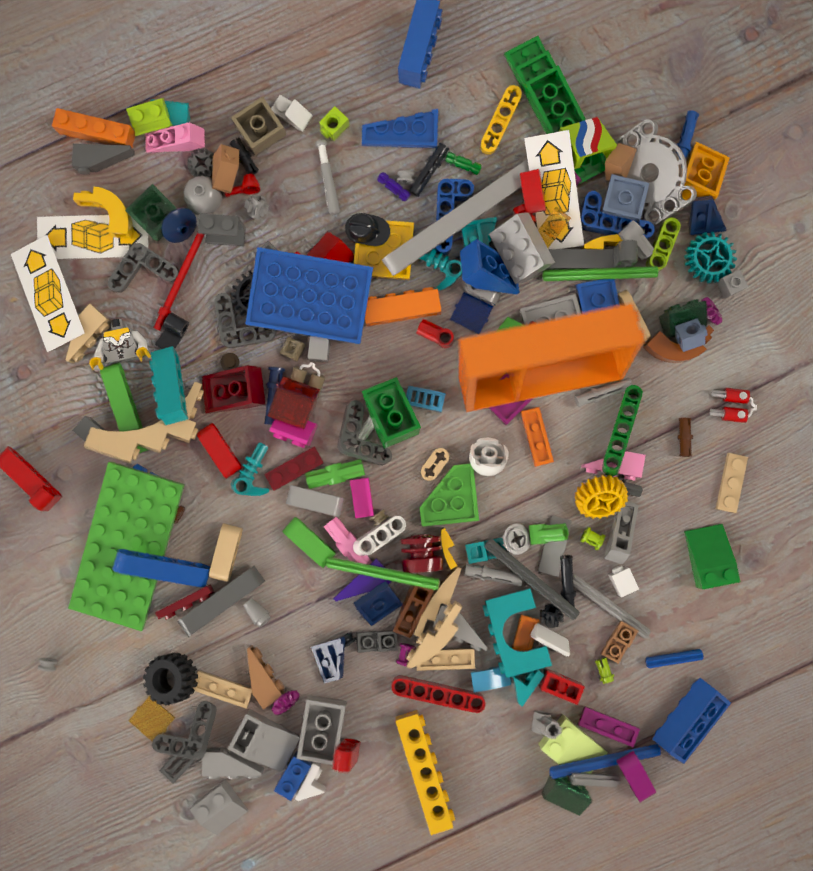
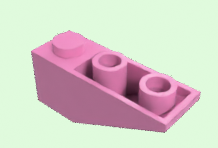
[145,122,205,153]
[581,451,645,481]

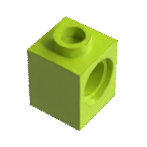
[319,106,349,141]

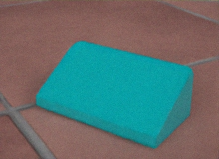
[150,99,190,126]

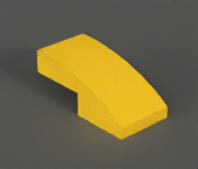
[582,234,623,249]
[441,528,457,570]

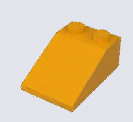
[678,142,730,201]

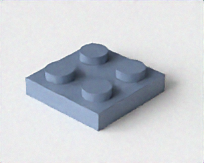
[602,174,649,222]

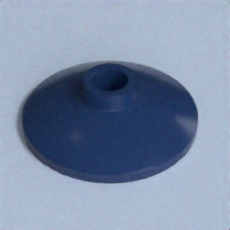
[161,208,197,243]

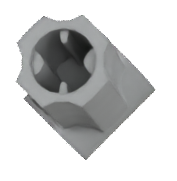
[618,220,654,260]
[531,710,562,739]

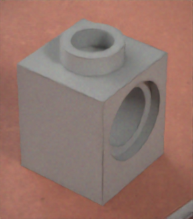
[716,270,748,299]
[308,336,330,362]

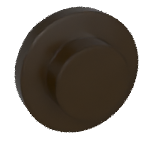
[220,353,240,370]

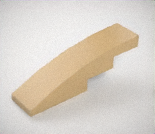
[414,566,461,637]

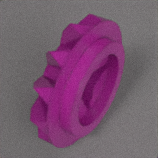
[701,297,722,325]
[272,690,300,715]

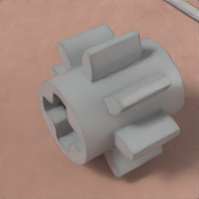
[244,194,269,219]

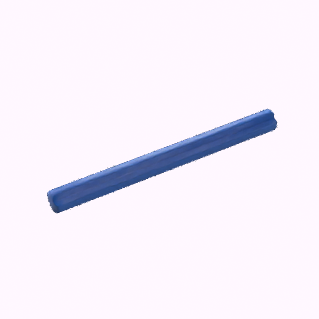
[549,744,661,779]

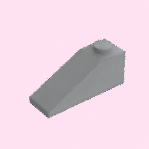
[604,502,639,564]

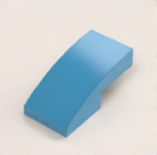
[471,666,511,692]

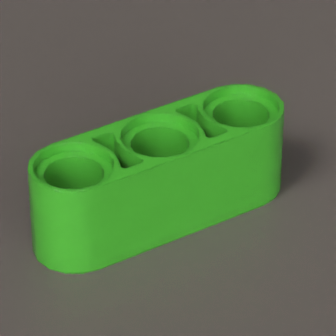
[282,517,336,568]

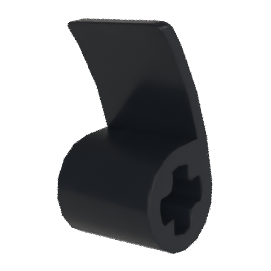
[155,313,189,349]

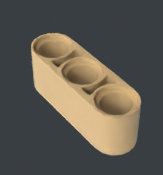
[209,523,243,582]

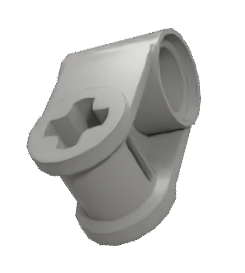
[465,284,501,306]

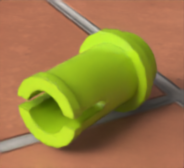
[595,657,614,684]

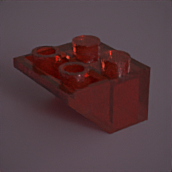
[268,377,320,429]

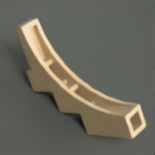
[84,382,204,464]

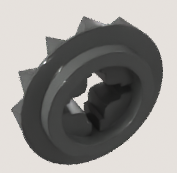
[187,148,214,177]

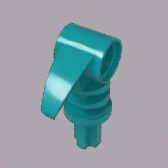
[419,249,462,291]
[231,442,269,496]

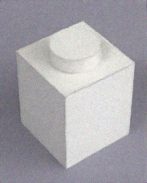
[608,565,639,597]

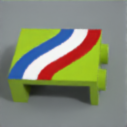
[559,117,617,169]

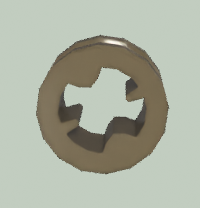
[370,509,389,527]

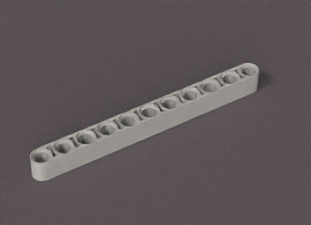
[382,159,529,276]

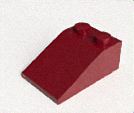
[201,365,266,414]

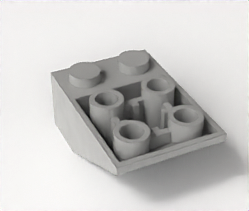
[228,709,300,772]

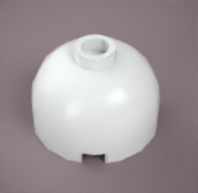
[469,437,509,476]

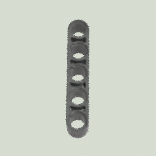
[177,566,265,637]

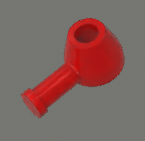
[225,174,261,197]

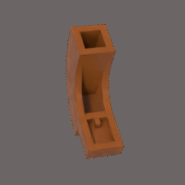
[643,325,714,363]

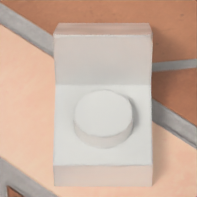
[271,95,313,132]
[295,762,326,801]

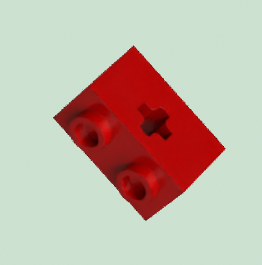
[538,668,585,705]

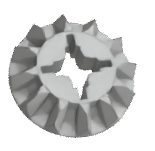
[501,524,530,555]

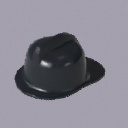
[345,213,390,246]

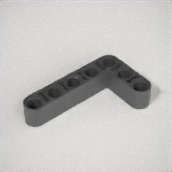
[542,240,637,272]

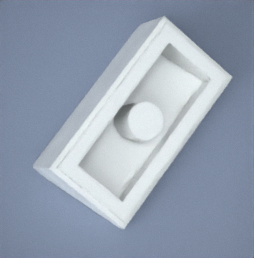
[530,623,570,656]

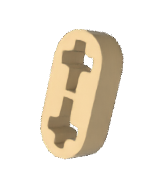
[421,448,449,481]

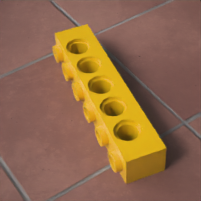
[395,710,455,835]

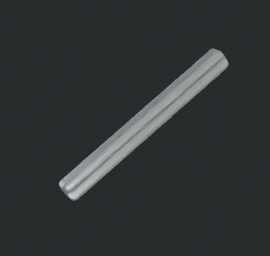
[573,574,651,638]

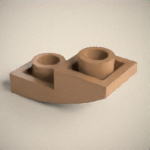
[600,621,638,664]

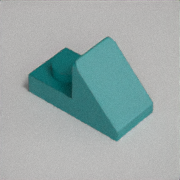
[512,669,544,707]

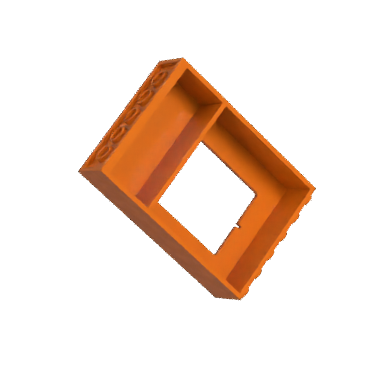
[458,303,645,412]

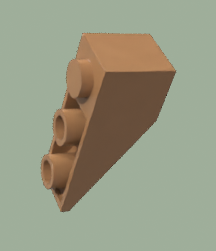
[247,645,285,710]

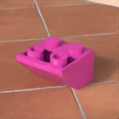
[269,411,318,448]

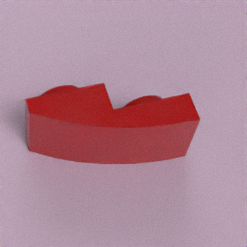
[520,169,546,214]

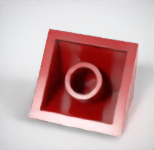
[306,231,354,263]

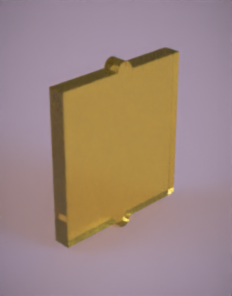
[129,696,176,742]

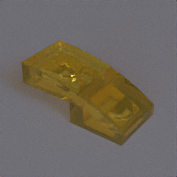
[538,206,571,248]

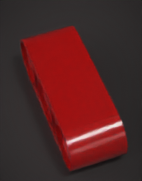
[196,423,243,479]
[332,738,361,772]

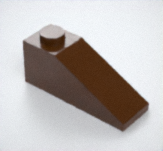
[393,573,434,638]

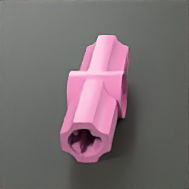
[324,517,372,565]

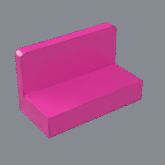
[350,477,375,518]

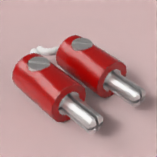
[709,388,757,423]

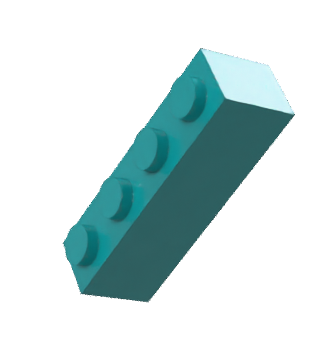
[149,346,188,425]

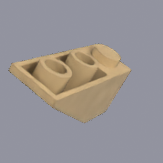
[66,304,111,364]

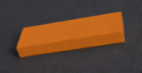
[520,407,554,467]

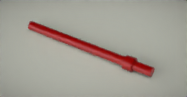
[153,232,205,331]

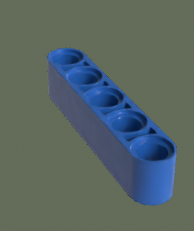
[112,549,211,587]

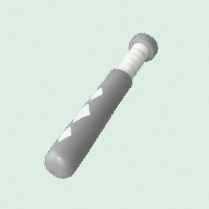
[315,140,340,215]

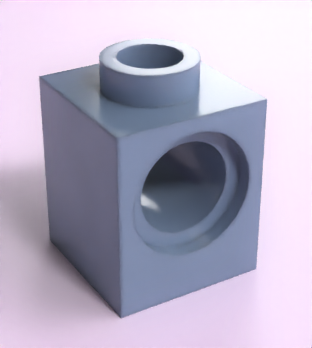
[675,319,707,352]

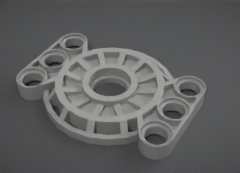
[615,120,697,225]

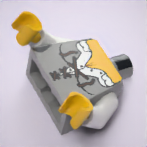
[89,319,151,370]

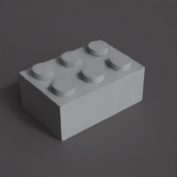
[489,213,555,284]
[297,695,347,765]

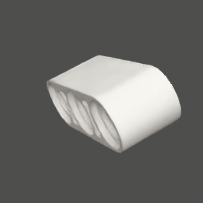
[353,516,406,556]

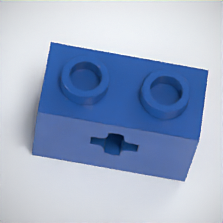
[274,751,312,801]

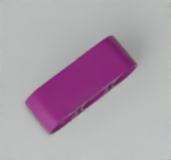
[616,751,657,802]

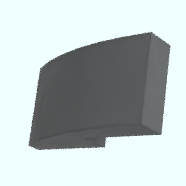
[356,630,398,653]

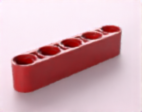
[392,675,486,713]

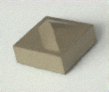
[280,336,306,362]

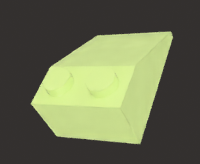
[538,714,608,774]

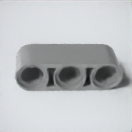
[286,485,344,517]

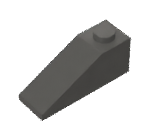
[72,144,135,175]

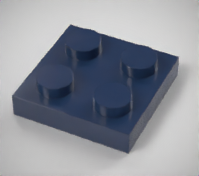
[353,581,403,626]

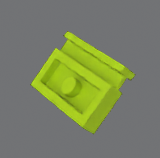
[126,98,173,136]

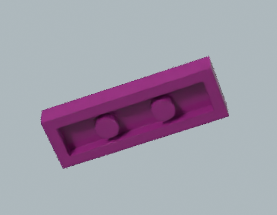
[578,706,640,747]

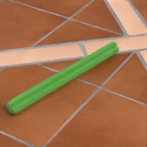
[543,266,658,281]
[326,557,440,590]

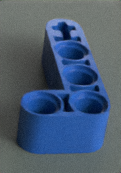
[435,179,474,256]
[580,191,655,240]

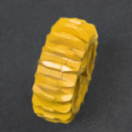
[575,474,628,519]

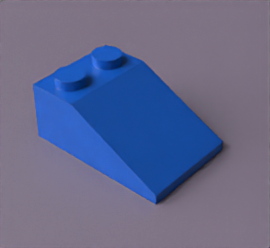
[460,239,520,295]

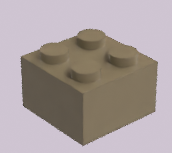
[231,96,286,156]

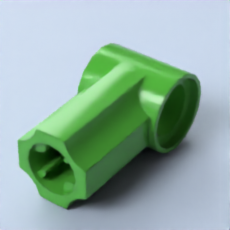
[529,523,569,545]

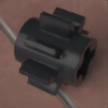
[540,604,564,628]

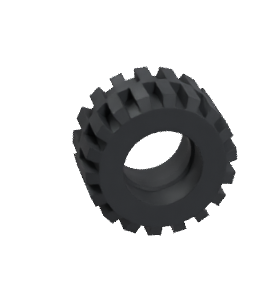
[143,653,198,706]

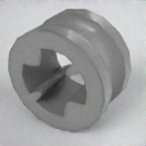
[397,170,414,185]
[38,658,57,672]

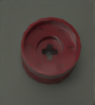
[401,534,443,573]

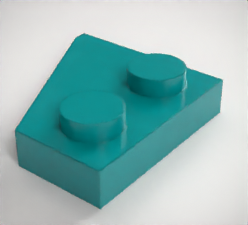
[461,217,497,247]

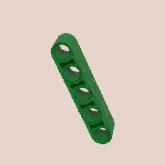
[602,385,643,477]

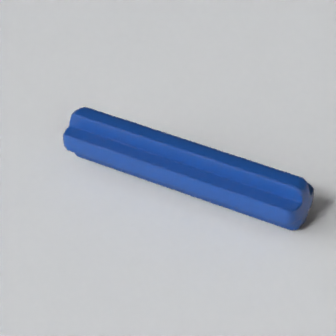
[645,649,704,668]

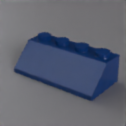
[652,678,731,764]

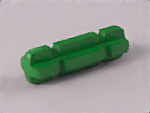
[445,152,482,175]

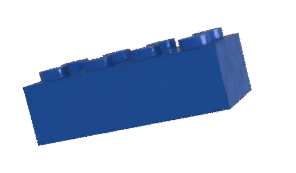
[398,0,443,89]

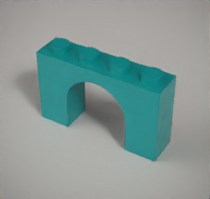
[482,589,552,678]

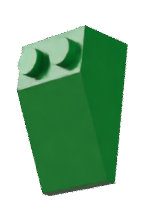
[362,377,421,449]
[684,524,741,590]

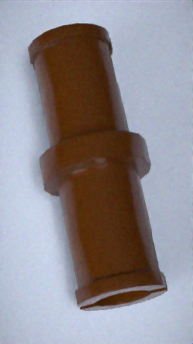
[677,418,693,457]

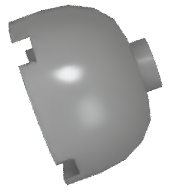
[183,176,223,214]

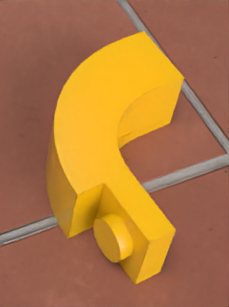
[73,186,133,239]

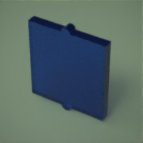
[450,292,493,334]

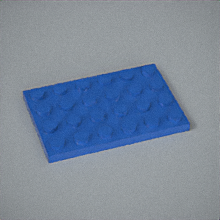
[245,247,373,344]

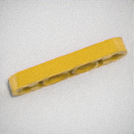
[480,85,522,155]

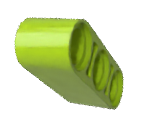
[646,217,681,272]

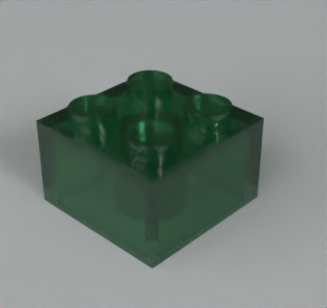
[125,184,177,242]

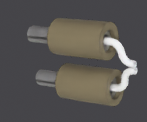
[287,362,325,409]

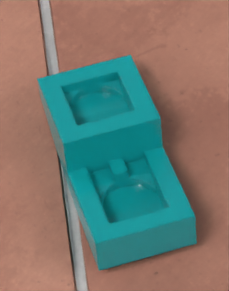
[465,537,507,564]

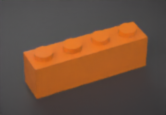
[52,108,135,148]
[365,287,442,327]

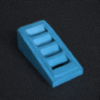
[406,385,446,413]

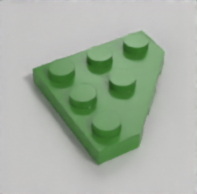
[420,464,479,527]

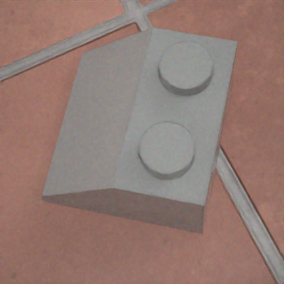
[189,779,248,835]

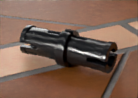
[230,138,259,175]

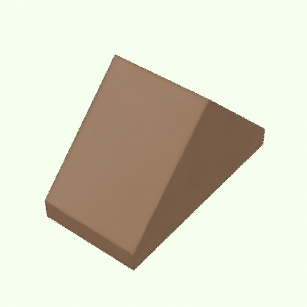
[605,143,637,181]

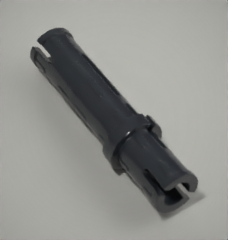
[409,142,450,197]
[560,555,576,607]

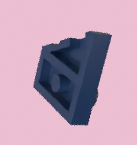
[688,196,727,235]

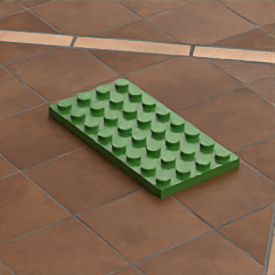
[68,461,185,631]

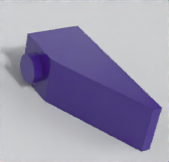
[333,558,392,601]

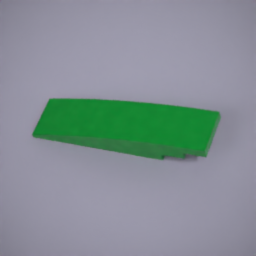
[504,35,606,185]

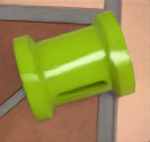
[580,527,605,550]

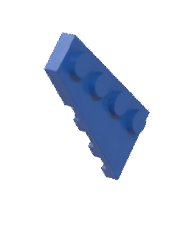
[362,109,438,148]

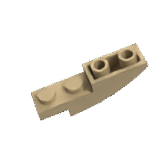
[406,601,462,669]

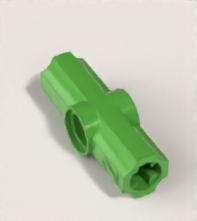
[305,459,365,489]

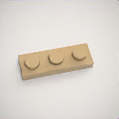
[716,453,748,513]
[417,648,475,671]
[194,670,252,709]

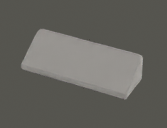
[538,515,572,577]

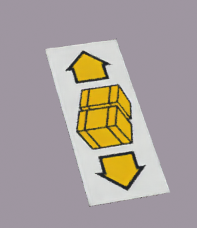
[525,130,584,249]
[37,214,148,259]
[11,235,85,352]

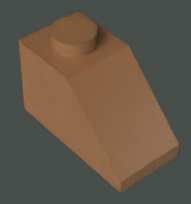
[212,144,239,193]

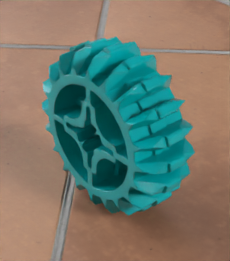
[684,232,737,284]

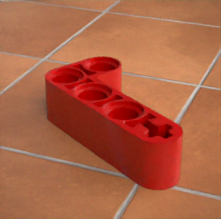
[0,446,63,512]

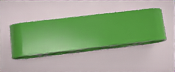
[100,362,148,453]

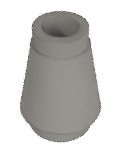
[244,599,271,628]

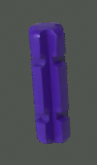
[377,172,411,201]

